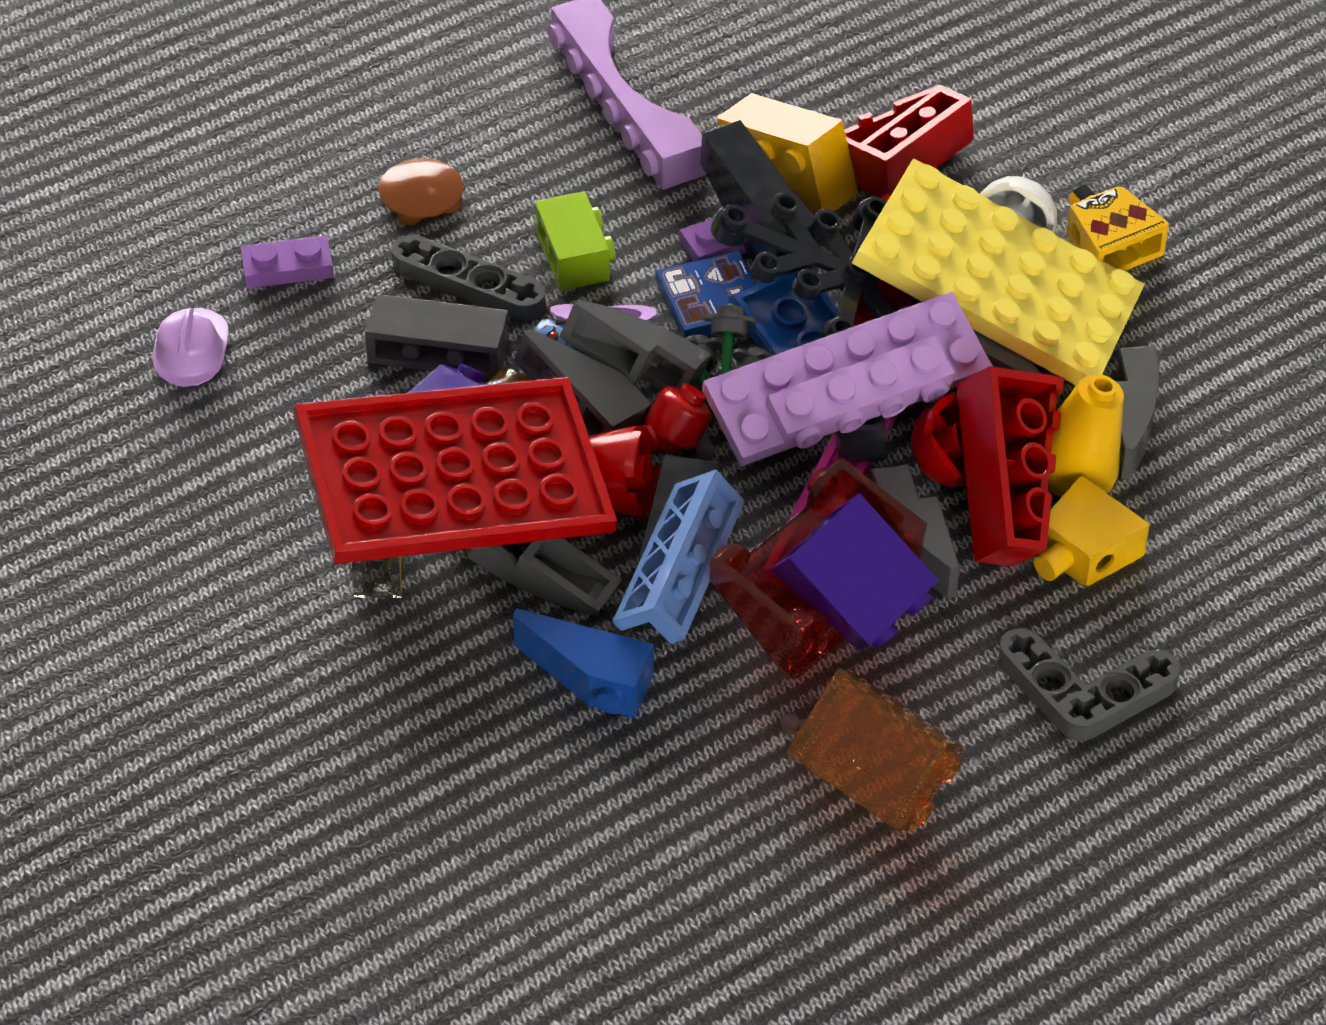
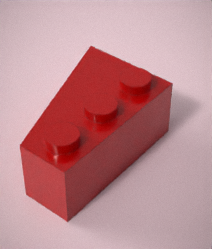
[844,85,974,198]

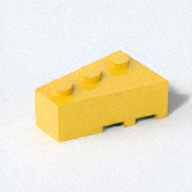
[717,93,859,213]

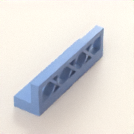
[612,470,745,644]

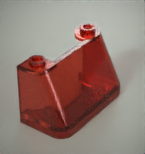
[709,458,927,679]

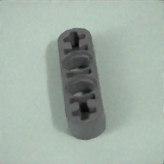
[392,235,546,322]

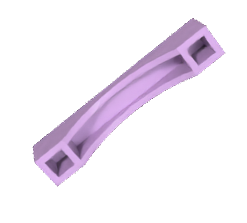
[548,0,706,190]

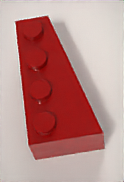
[957,366,1065,567]

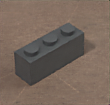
[365,294,510,380]

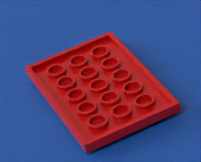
[293,377,617,564]

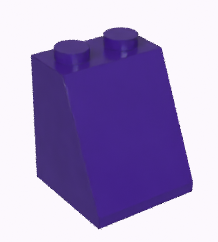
[770,493,939,651]

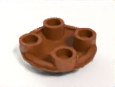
[378,158,464,225]

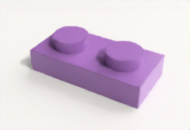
[241,235,334,289]

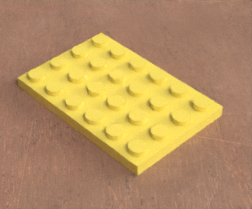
[852,158,1145,386]

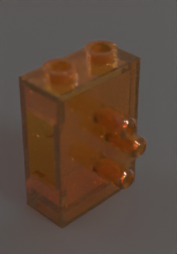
[786,668,965,832]

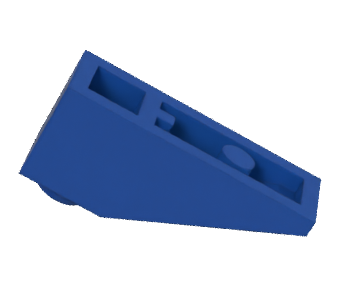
[513,608,654,718]

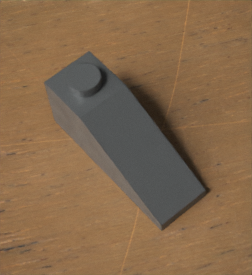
[514,329,652,436]

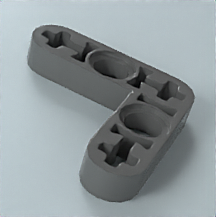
[998,628,1180,741]

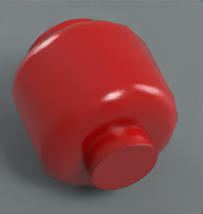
[644,383,712,454]

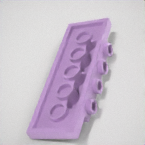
[702,292,993,466]

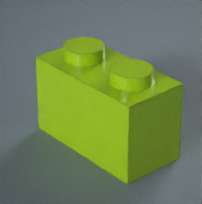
[535,191,616,291]

